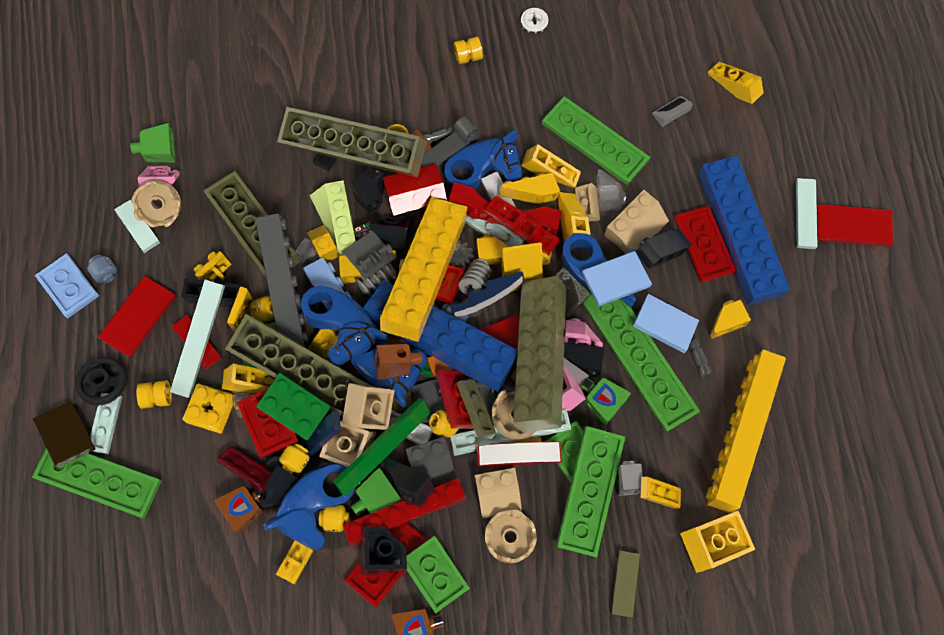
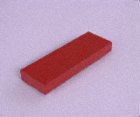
[172,315,222,370]

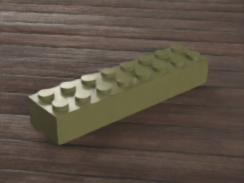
[277,107,427,178]
[513,276,566,432]
[225,314,372,430]

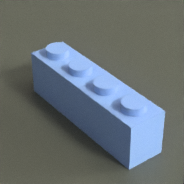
[303,257,352,312]

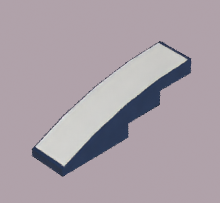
[451,271,524,318]

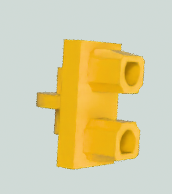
[194,251,231,281]
[276,541,314,585]

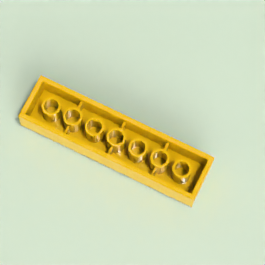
[380,197,467,342]
[706,349,786,513]

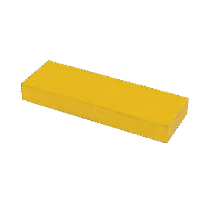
[641,477,681,508]

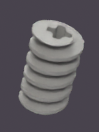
[458,258,492,296]
[355,263,397,298]

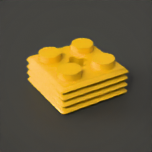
[183,384,236,434]

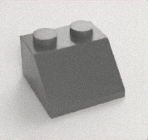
[406,437,456,486]

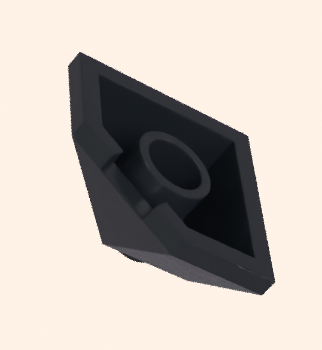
[351,169,385,214]
[369,214,413,251]
[259,465,299,510]
[360,527,407,575]

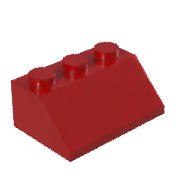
[382,163,447,215]

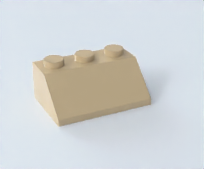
[604,190,669,254]

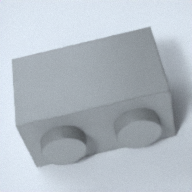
[616,461,643,496]

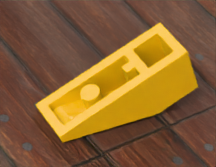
[521,144,581,188]
[222,364,276,393]

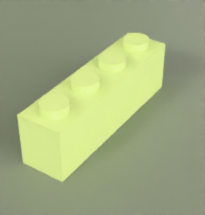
[310,180,356,256]

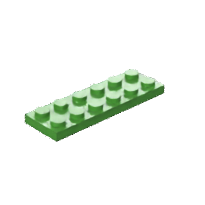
[542,96,650,186]
[556,426,625,557]
[32,448,161,519]

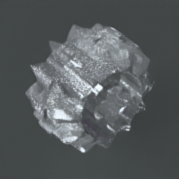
[449,240,474,270]

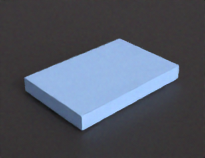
[582,251,652,307]
[35,253,99,319]
[633,294,699,353]

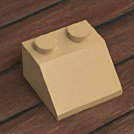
[342,383,395,430]
[319,419,376,467]
[475,468,522,519]

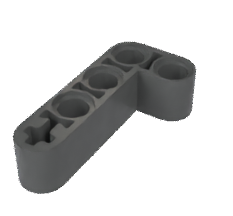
[420,116,478,172]

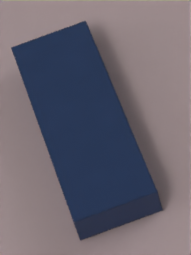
[304,411,341,457]

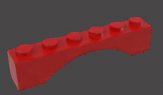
[449,183,562,236]
[343,478,466,547]

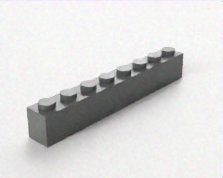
[255,213,309,347]

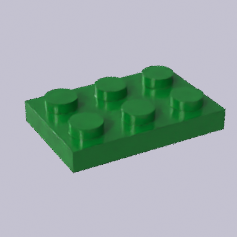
[256,373,331,441]

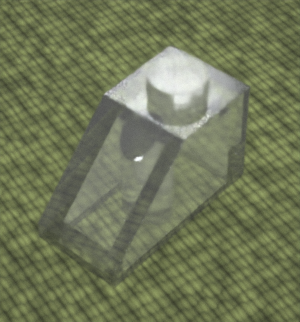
[596,169,626,211]

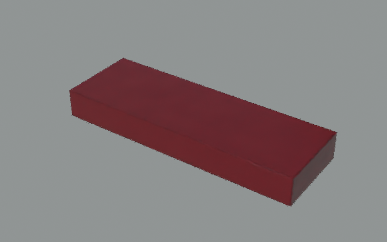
[217,445,273,492]

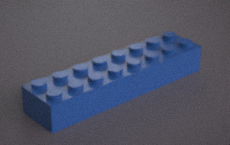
[698,156,790,306]
[363,280,518,392]

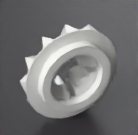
[521,8,548,34]

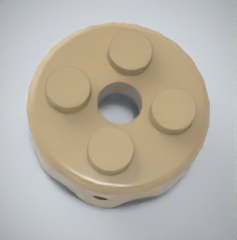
[131,180,181,227]
[492,390,536,439]
[485,510,537,563]

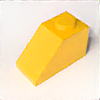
[307,225,339,263]
[477,236,509,265]
[710,300,751,339]

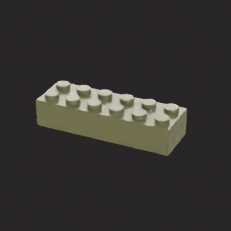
[204,171,300,280]

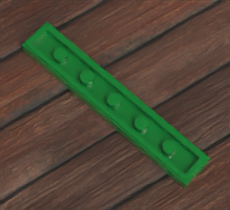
[333,398,431,497]

